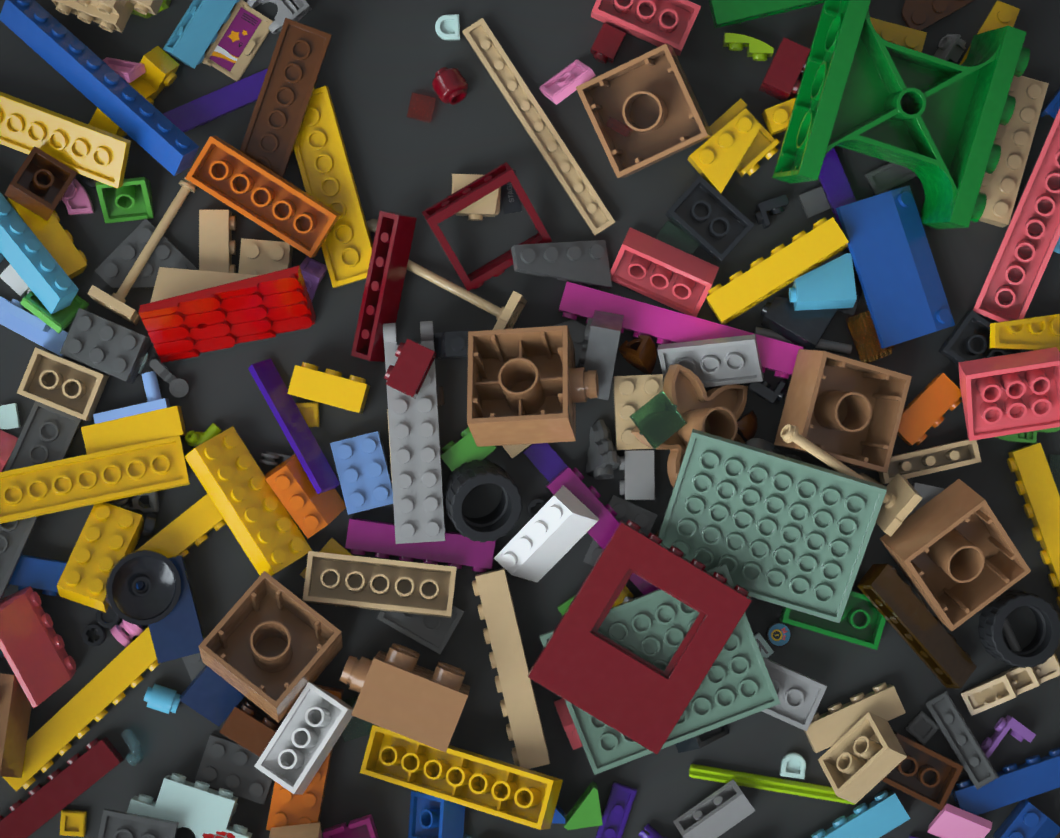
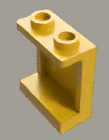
[708,99,780,177]

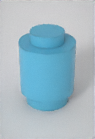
[143,684,181,714]

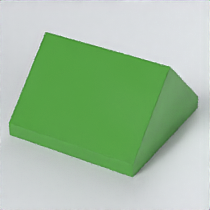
[96,177,154,223]
[564,781,603,830]

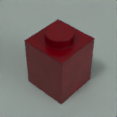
[590,23,626,64]

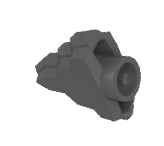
[585,420,621,480]

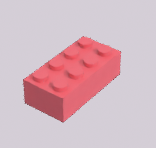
[591,0,701,56]

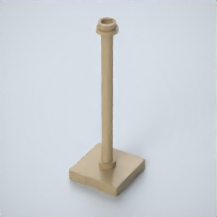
[87,177,196,325]
[407,259,527,330]
[780,424,922,536]

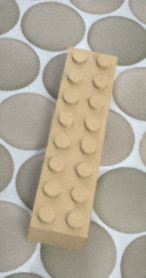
[472,568,550,769]

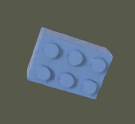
[330,431,393,515]

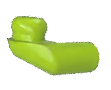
[185,423,222,447]

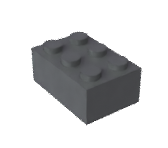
[60,308,152,384]
[580,310,624,400]

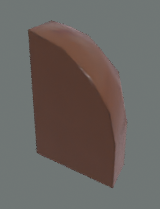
[618,335,657,375]
[737,410,758,442]

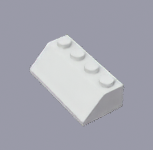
[494,485,599,583]
[254,682,354,794]

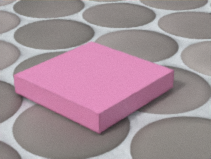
[539,59,596,105]
[927,804,993,838]

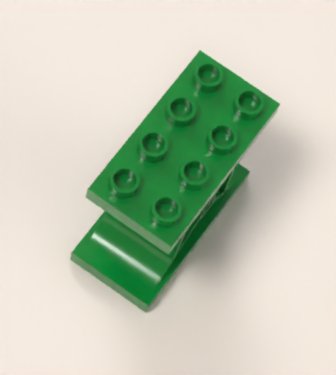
[772,0,1030,229]

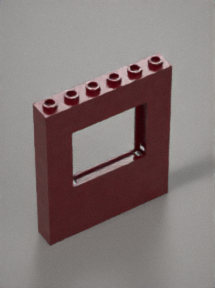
[528,519,752,755]

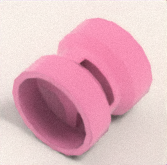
[110,619,145,647]

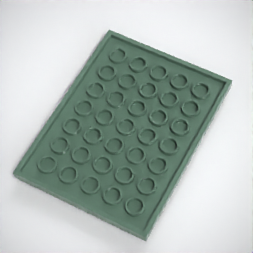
[658,429,887,623]
[540,563,781,775]

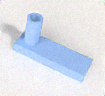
[93,371,170,424]

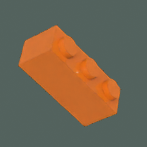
[897,373,962,446]

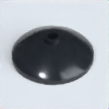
[106,550,181,625]

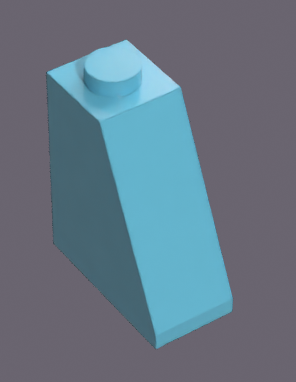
[789,253,857,311]

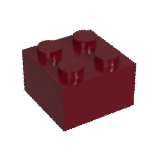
[759,37,811,102]
[384,339,437,399]

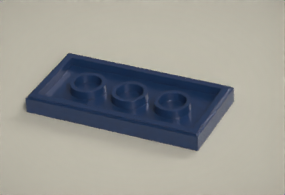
[137,555,204,664]

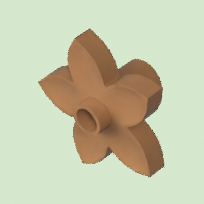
[631,364,748,488]

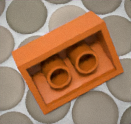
[265,454,346,539]

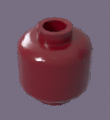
[432,67,468,105]

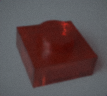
[407,93,436,123]

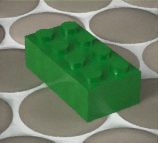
[779,591,886,650]

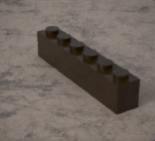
[857,564,977,688]

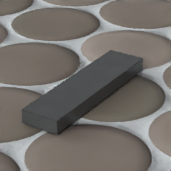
[926,691,999,790]

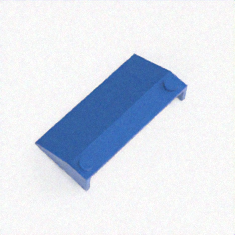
[836,185,955,349]

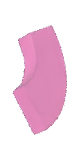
[61,178,94,215]

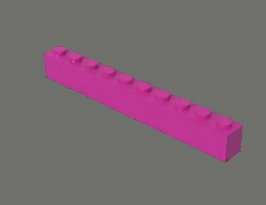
[559,281,803,379]

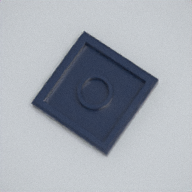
[180,665,245,727]

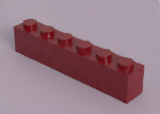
[351,211,417,362]
[0,737,124,838]

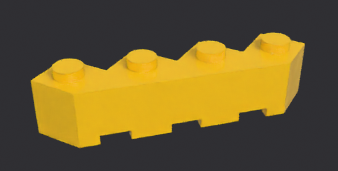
[88,46,180,137]

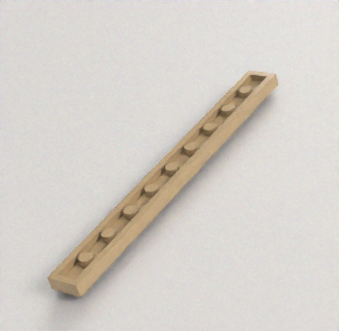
[462,18,615,236]

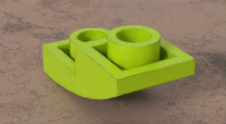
[723,33,774,61]

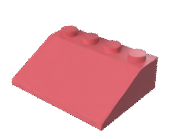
[958,347,1060,441]
[0,586,76,708]

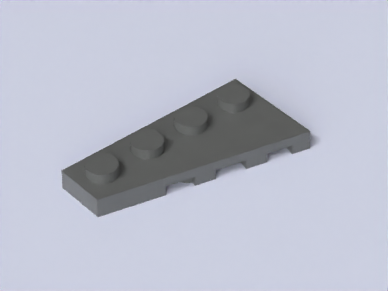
[511,240,612,290]

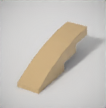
[961,653,1060,716]

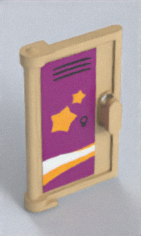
[202,0,273,82]

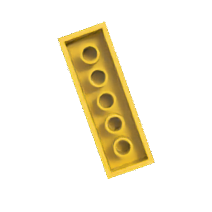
[706,217,849,325]
[184,426,312,576]

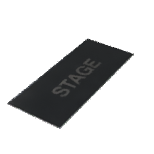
[501,170,522,214]

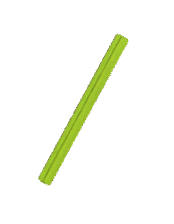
[689,764,855,805]

